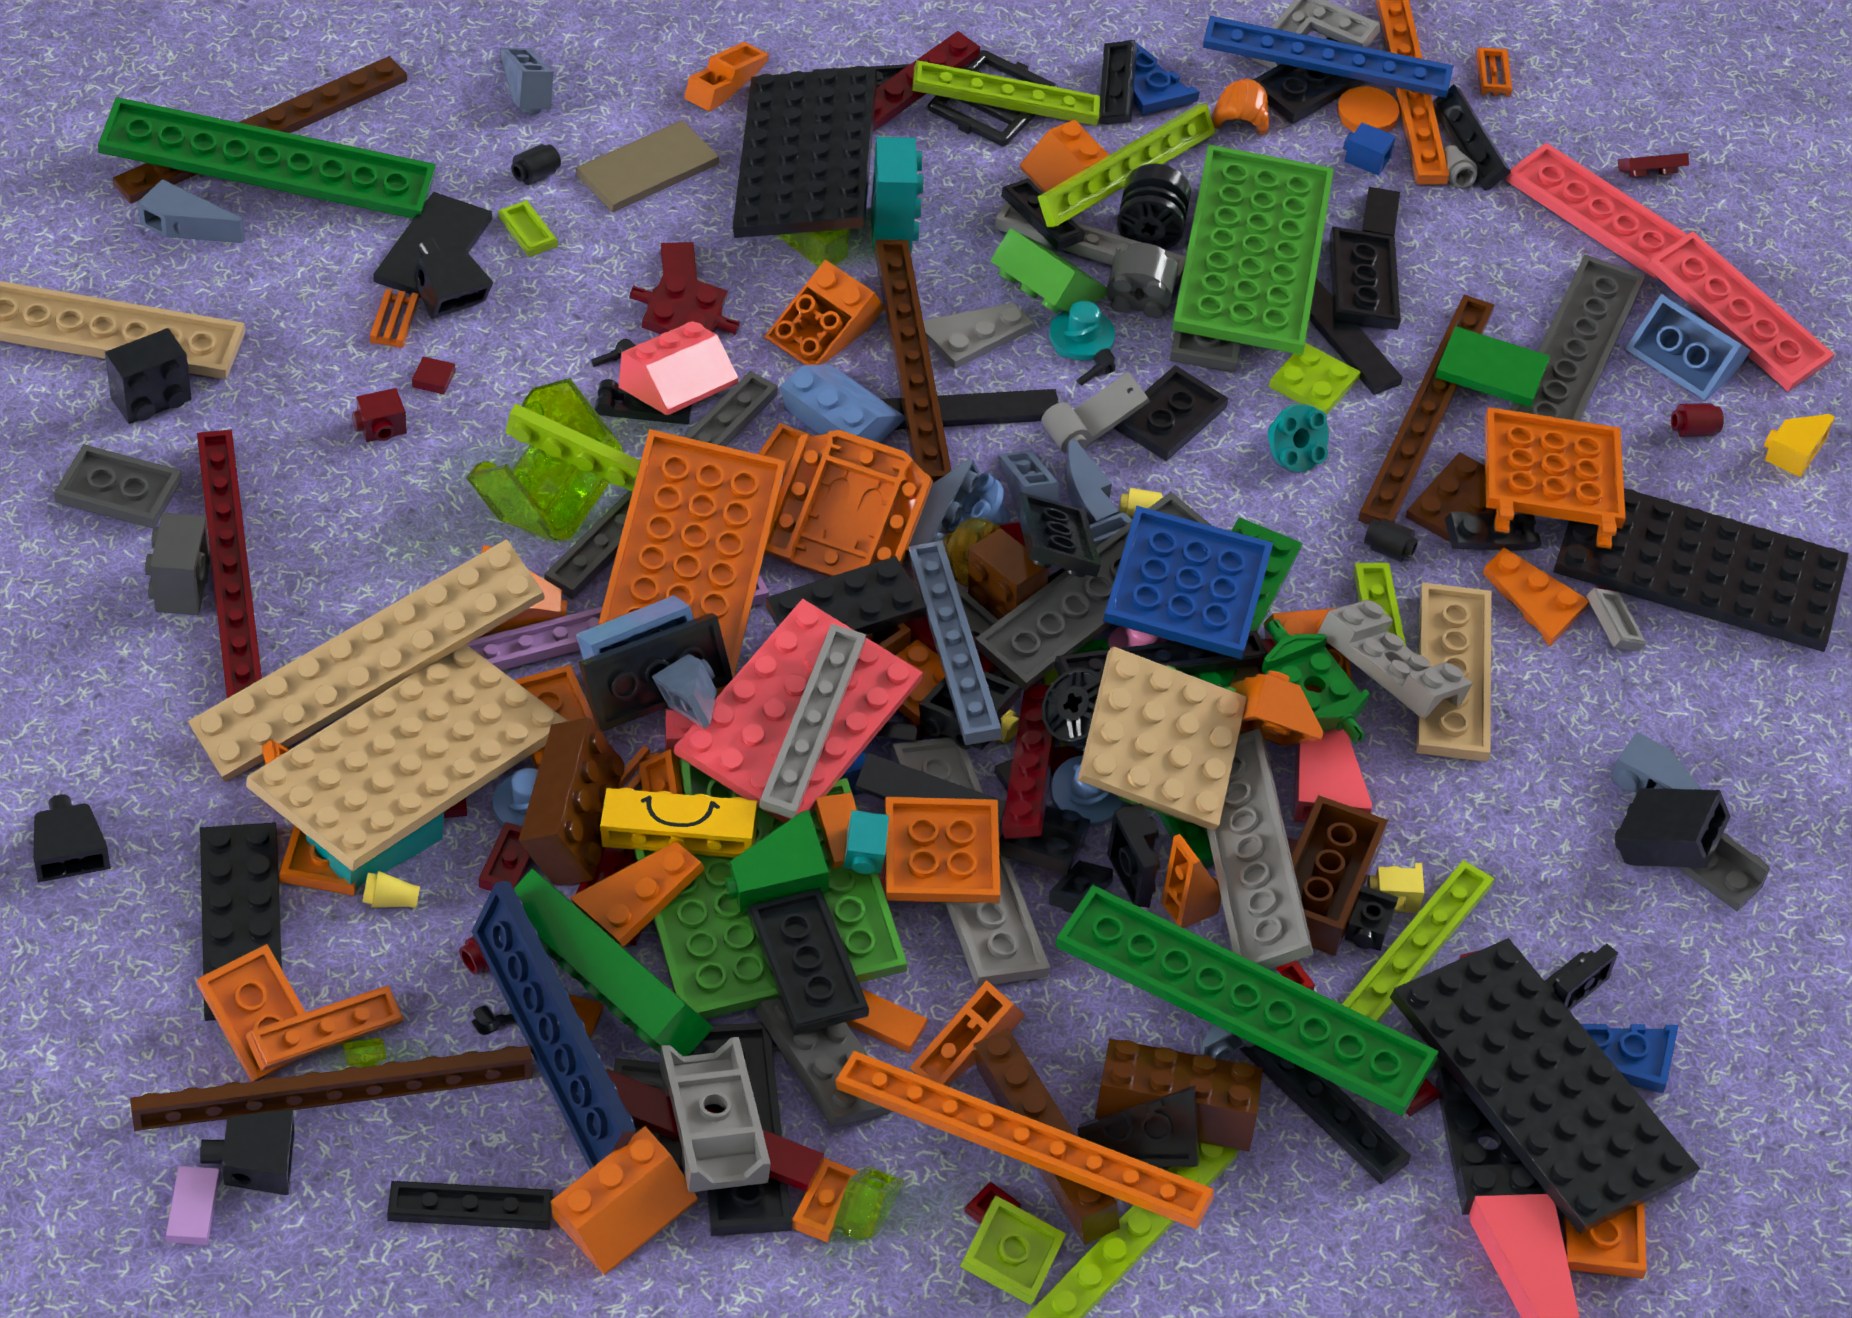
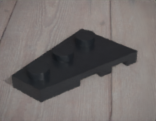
[1077,1085,1199,1167]

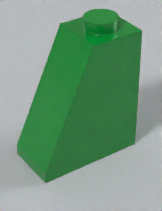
[725,810,829,913]

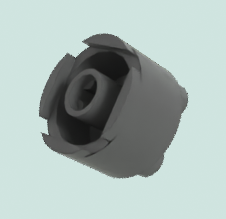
[1106,243,1178,319]

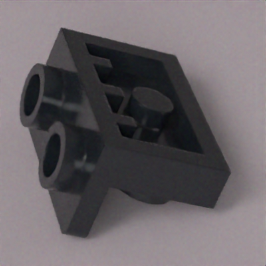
[1545,944,1618,1011]

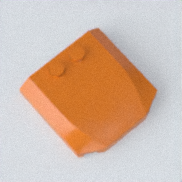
[764,430,933,577]

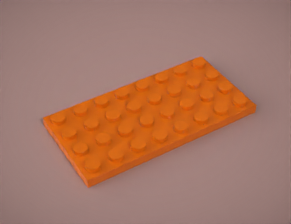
[598,429,786,698]

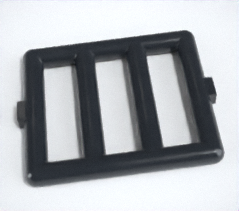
[928,50,1058,146]

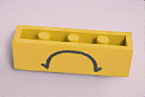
[600,788,758,858]

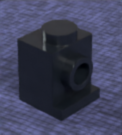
[1345,886,1398,951]

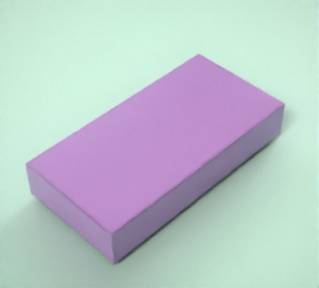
[166,1166,220,1245]

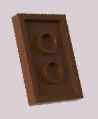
[1405,452,1496,550]

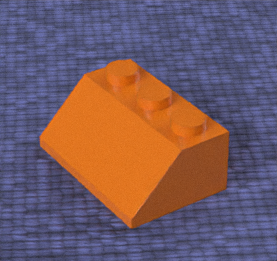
[1230,671,1323,746]
[551,1126,698,1275]

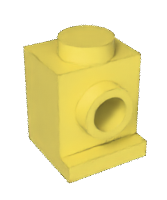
[1367,863,1424,913]

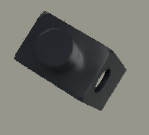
[413,238,493,319]
[33,794,111,883]
[200,1110,295,1195]

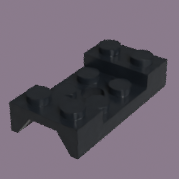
[1435,1067,1544,1215]

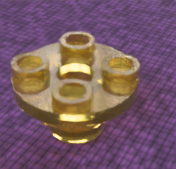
[942,517,1001,587]

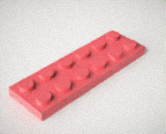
[1505,143,1687,280]
[1647,231,1835,392]

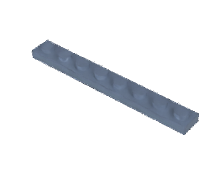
[908,541,1002,745]

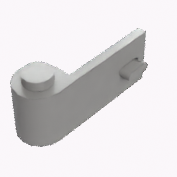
[1041,371,1150,454]

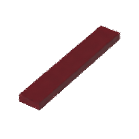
[606,1069,824,1192]

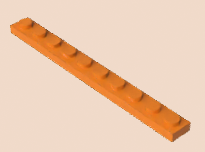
[1375,0,1449,184]
[835,1051,1214,1229]

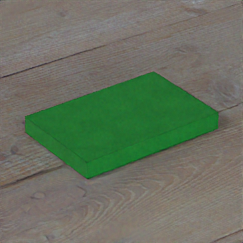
[1435,326,1550,408]

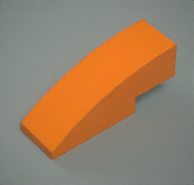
[684,42,769,112]

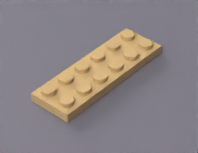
[1416,582,1492,762]

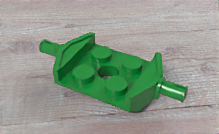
[1262,619,1370,744]

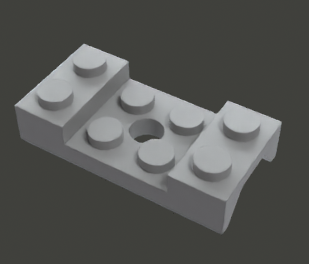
[1317,599,1473,719]
[659,1037,771,1193]

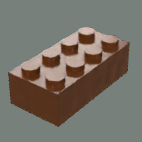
[518,717,624,886]
[1291,795,1388,956]
[1095,1038,1263,1151]

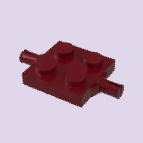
[629,270,740,335]

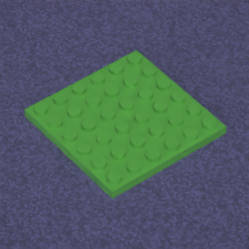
[633,778,907,1019]

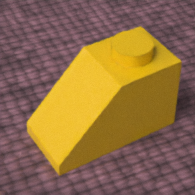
[1764,414,1835,477]

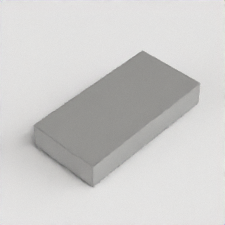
[1586,588,1646,651]

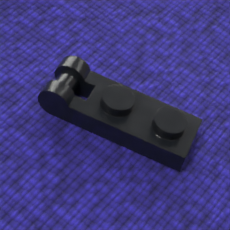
[594,379,693,425]
[1445,512,1542,551]

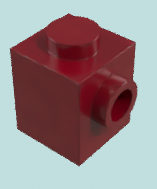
[352,388,407,442]

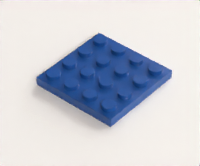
[1103,506,1273,659]

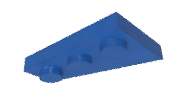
[1103,39,1200,115]
[1581,1024,1679,1093]

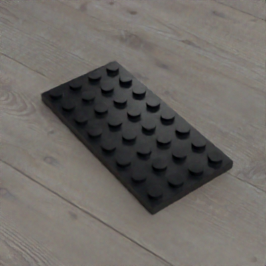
[732,66,878,238]
[1553,488,1849,652]
[1390,938,1700,1234]

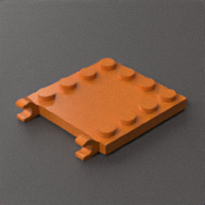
[1485,407,1626,549]

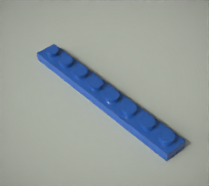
[1203,16,1454,98]

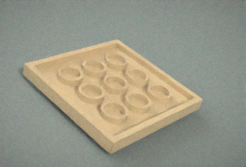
[1078,646,1247,831]

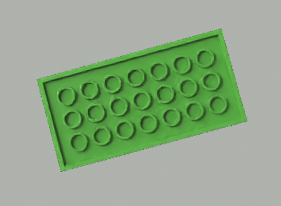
[1172,144,1334,355]

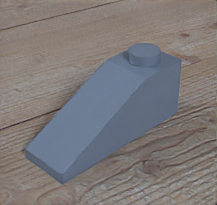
[500,48,553,114]
[998,450,1059,511]
[652,654,717,728]

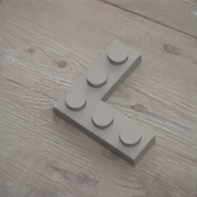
[1252,0,1380,69]

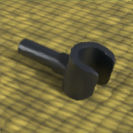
[590,339,636,367]
[1076,348,1116,386]
[471,1005,517,1035]

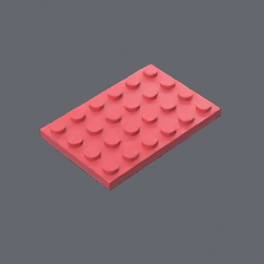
[674,599,923,823]

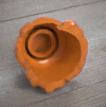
[1211,78,1269,135]

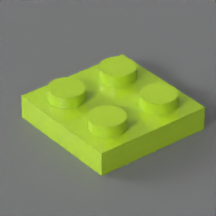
[1269,343,1361,416]
[959,1196,1066,1305]

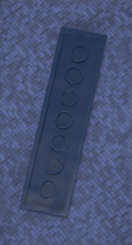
[471,881,636,1169]

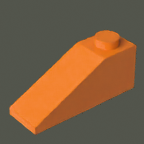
[1161,834,1221,928]
[909,980,1026,1086]

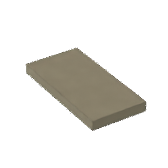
[576,120,719,213]

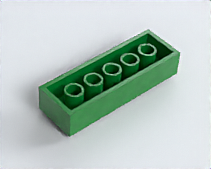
[514,869,713,1056]

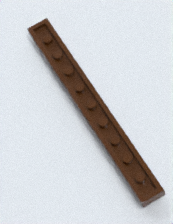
[113,56,407,204]
[874,239,952,483]
[1358,294,1495,525]
[130,1046,533,1131]

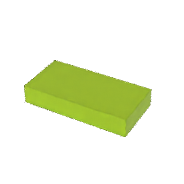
[498,200,558,257]

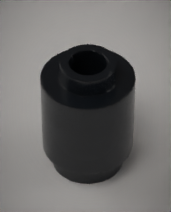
[511,144,561,185]
[1364,518,1418,562]

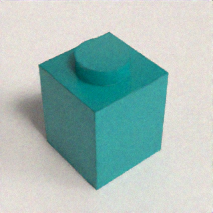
[843,810,889,874]

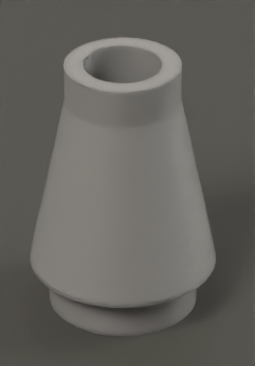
[1444,145,1477,188]

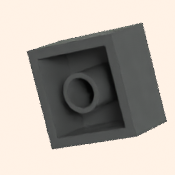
[145,513,211,615]

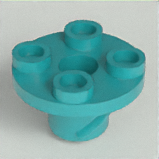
[1049,301,1116,361]
[1267,404,1329,472]

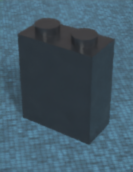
[1615,788,1731,868]

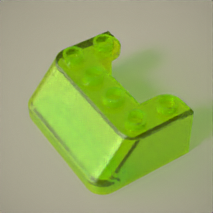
[466,378,624,542]

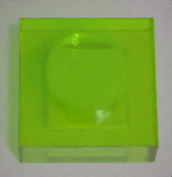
[342,1037,387,1068]

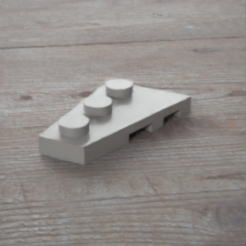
[923,303,1034,369]

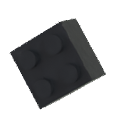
[105,328,192,424]

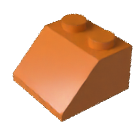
[1020,119,1109,193]

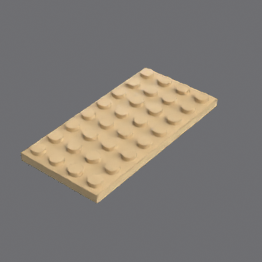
[246,645,568,871]

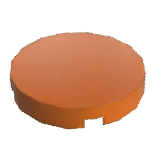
[1337,86,1400,133]

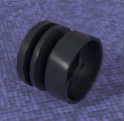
[1117,164,1191,250]
[1042,668,1102,755]

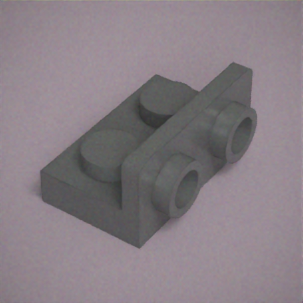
[1678,833,1770,911]

